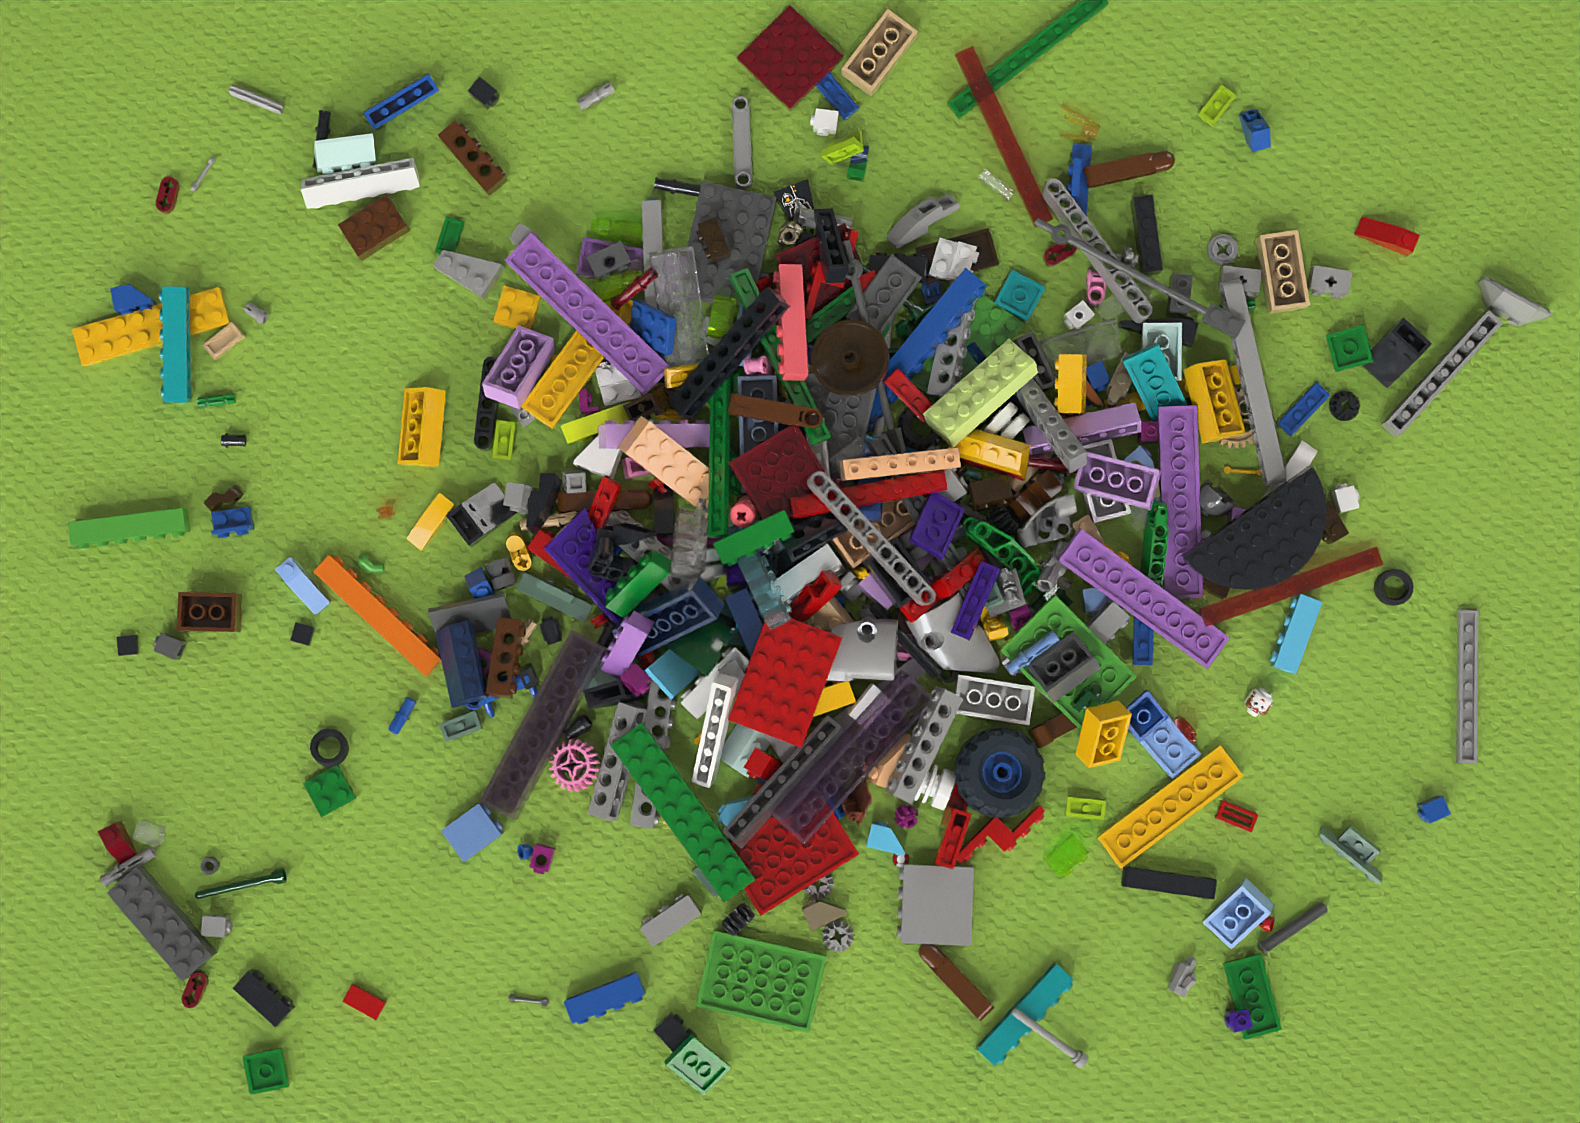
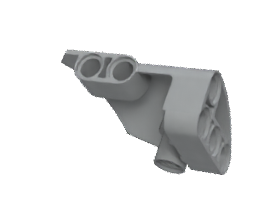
[1015,494,1076,548]
[905,591,1000,673]
[827,615,898,681]

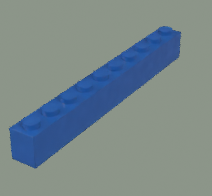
[867,268,987,433]

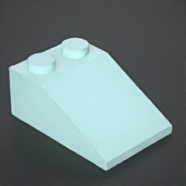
[1140,323,1182,381]

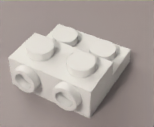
[929,238,979,282]
[595,362,642,407]

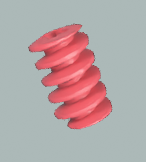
[730,495,759,528]

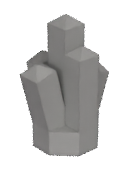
[1114,247,1138,269]
[1167,957,1197,997]

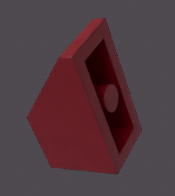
[98,821,137,864]

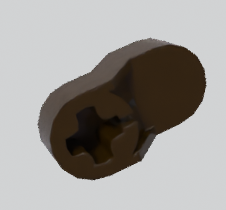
[204,485,244,512]

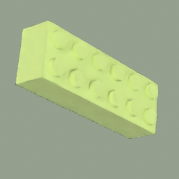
[923,339,1038,448]

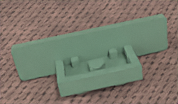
[516,573,593,622]
[1319,825,1383,884]

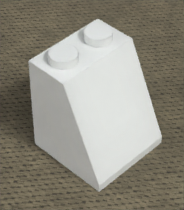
[573,435,623,479]

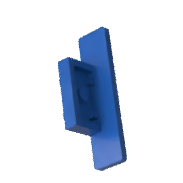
[1066,144,1092,220]

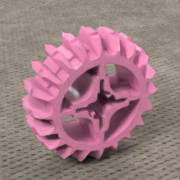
[549,739,600,791]

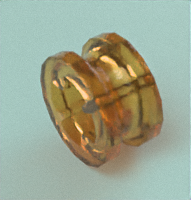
[376,505,395,519]

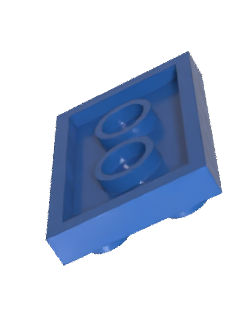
[630,299,677,355]

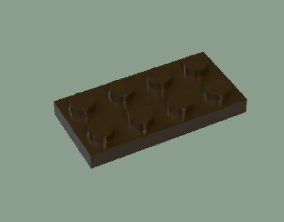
[915,228,999,285]

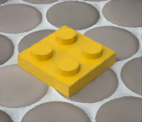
[493,285,541,330]

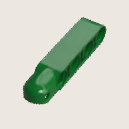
[1140,501,1169,588]

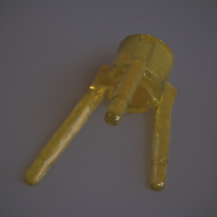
[1060,104,1100,142]

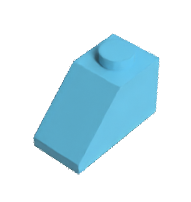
[717,796,753,826]
[866,820,905,856]

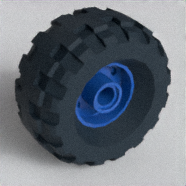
[954,728,1046,817]

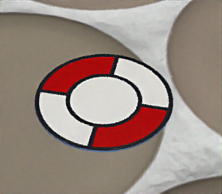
[892,852,909,868]

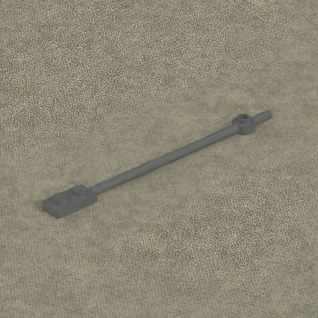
[1034,217,1246,339]
[842,240,906,454]

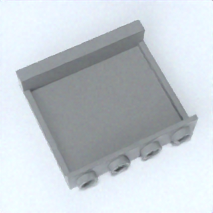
[897,863,974,946]

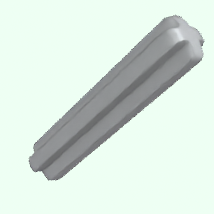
[229,85,284,114]

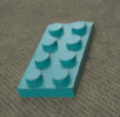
[1122,342,1188,422]

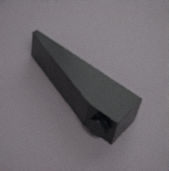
[814,208,848,283]
[1116,316,1199,348]

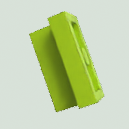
[821,130,864,165]

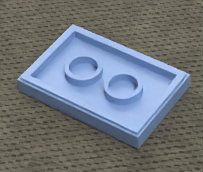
[1140,711,1201,779]

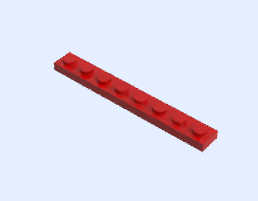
[790,469,948,519]

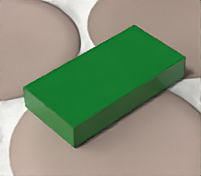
[435,216,465,254]

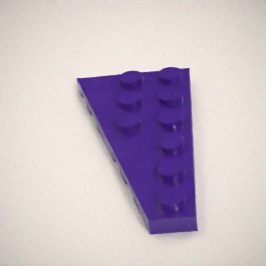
[543,508,621,624]

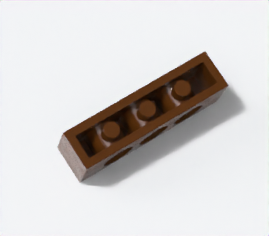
[438,121,507,196]
[486,617,526,699]

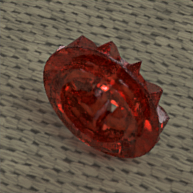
[1174,716,1198,743]

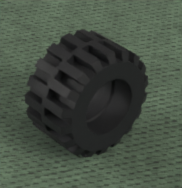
[897,407,942,451]

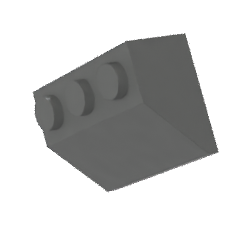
[1027,631,1101,703]

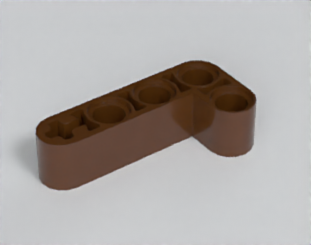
[1028,712,1077,748]

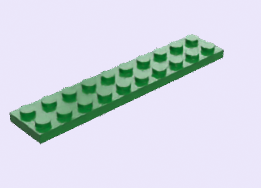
[610,722,756,902]

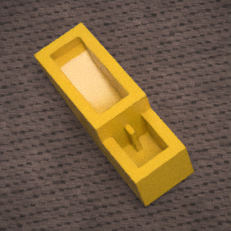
[407,493,457,551]

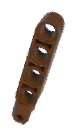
[1083,151,1175,188]
[727,394,823,429]
[557,490,652,513]
[918,944,994,1021]

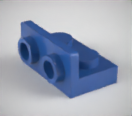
[211,507,254,538]

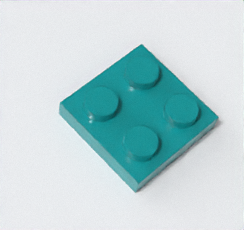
[994,270,1046,322]

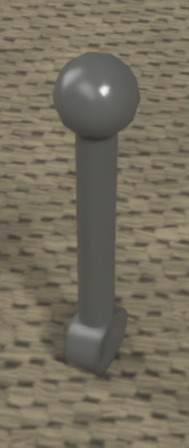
[508,994,549,1007]

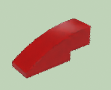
[786,571,843,622]

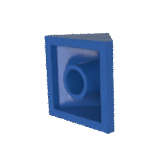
[1125,689,1169,742]

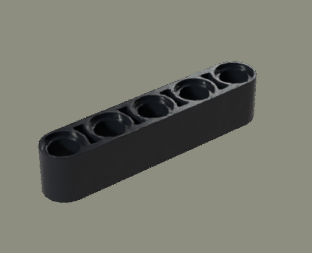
[474,356,499,451]
[1121,866,1217,899]

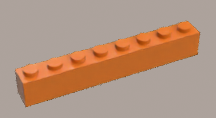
[313,555,442,676]

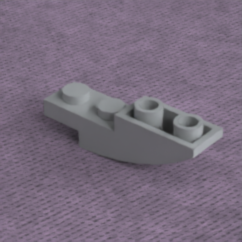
[886,193,960,249]

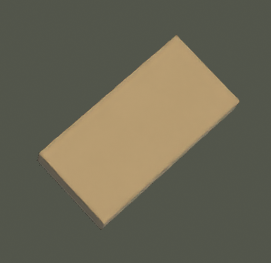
[203,321,245,361]

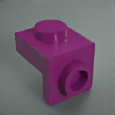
[1009,605,1031,632]

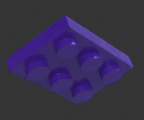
[908,492,965,560]

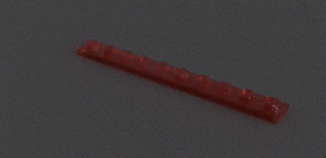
[955,46,1053,228]
[1199,547,1383,627]

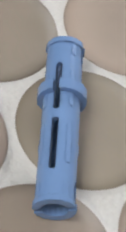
[1005,631,1060,675]

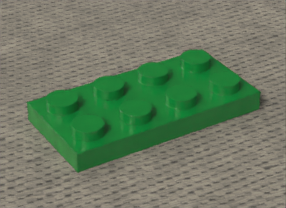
[1222,953,1282,1040]

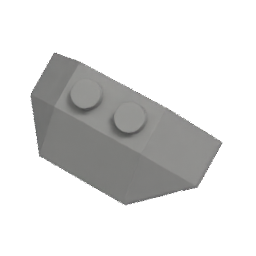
[1478,276,1553,326]

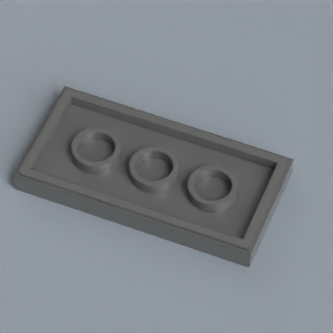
[846,254,922,334]
[428,592,512,634]

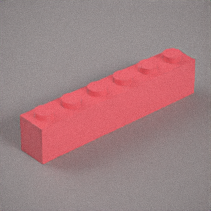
[773,264,808,381]

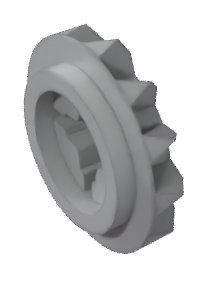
[1207,234,1238,265]
[804,873,833,899]
[823,921,853,952]

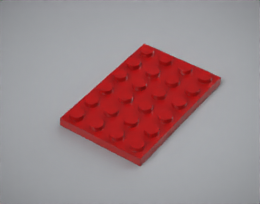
[728,610,843,748]
[730,788,859,916]

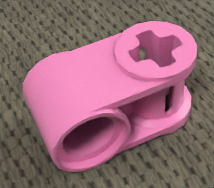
[1085,268,1106,307]
[744,356,774,376]

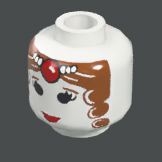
[1244,687,1274,717]

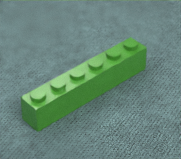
[68,508,190,549]

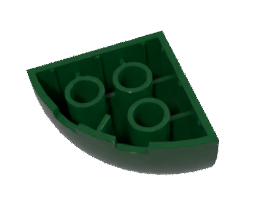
[666,613,736,677]

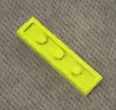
[561,401,631,444]

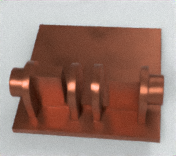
[839,771,872,826]

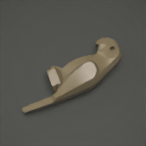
[777,221,803,247]

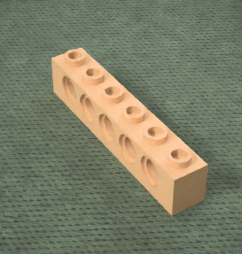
[839,448,960,481]

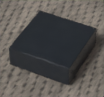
[290,622,315,646]
[117,635,139,656]

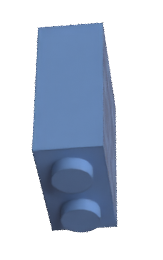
[441,803,504,862]

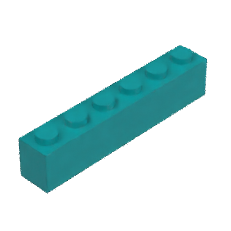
[159,286,191,403]
[976,962,1074,1066]

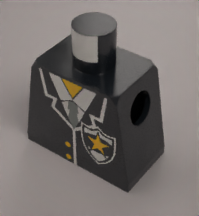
[774,179,814,228]

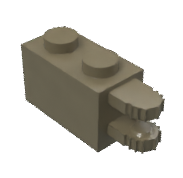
[1106,352,1133,407]

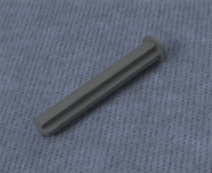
[1257,902,1328,956]

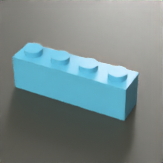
[1270,594,1322,674]

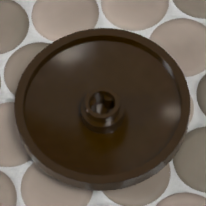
[811,320,890,397]

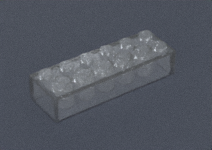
[649,246,709,367]

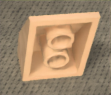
[859,728,912,788]

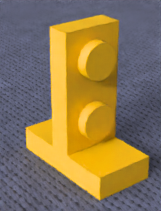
[980,607,1009,641]

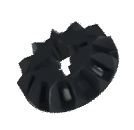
[1329,390,1360,421]

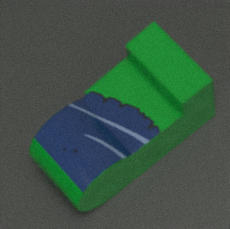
[847,145,869,182]

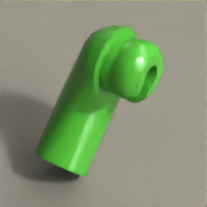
[357,554,384,574]

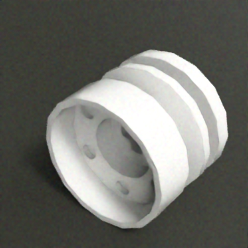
[914,764,956,810]

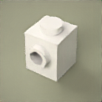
[810,108,839,136]
[1063,300,1095,332]
[1331,483,1360,513]

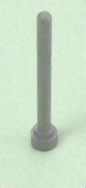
[1012,1008,1088,1068]

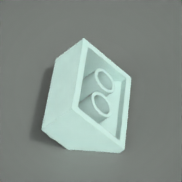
[314,133,376,174]
[721,724,770,778]

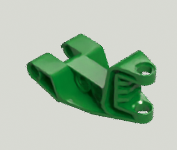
[960,515,1051,618]

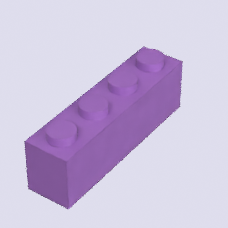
[601,611,654,680]

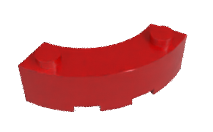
[743,747,813,802]

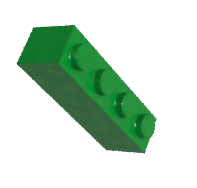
[713,509,795,566]
[605,549,672,618]

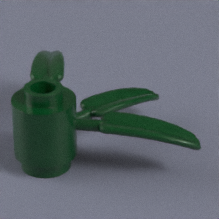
[895,301,938,342]

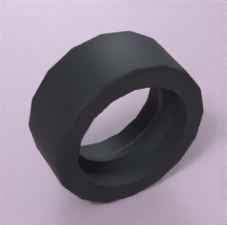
[1374,569,1414,606]
[310,728,349,767]

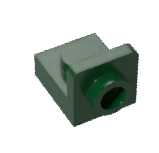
[1070,687,1103,713]

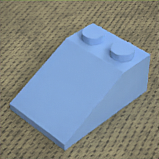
[1203,877,1274,949]

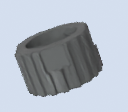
[200,857,220,875]

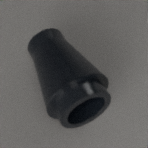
[564,714,593,740]

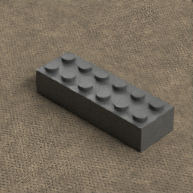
[107,865,217,981]

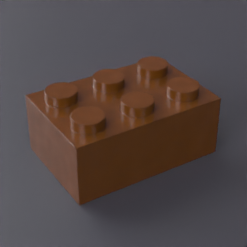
[338,194,410,261]
[177,592,242,632]

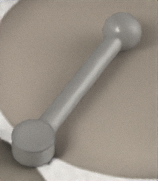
[191,156,216,191]

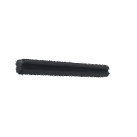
[870,603,941,679]

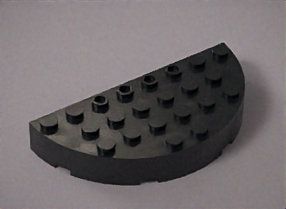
[1181,466,1326,590]

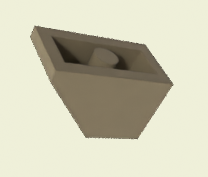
[802,899,847,931]

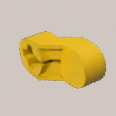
[506,532,532,571]

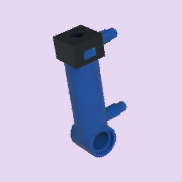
[465,663,540,718]

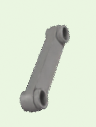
[732,96,752,190]

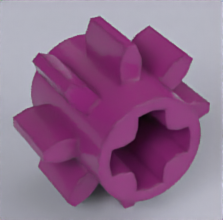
[894,804,919,829]

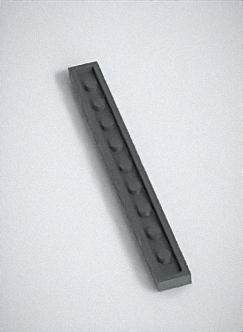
[867,433,973,601]

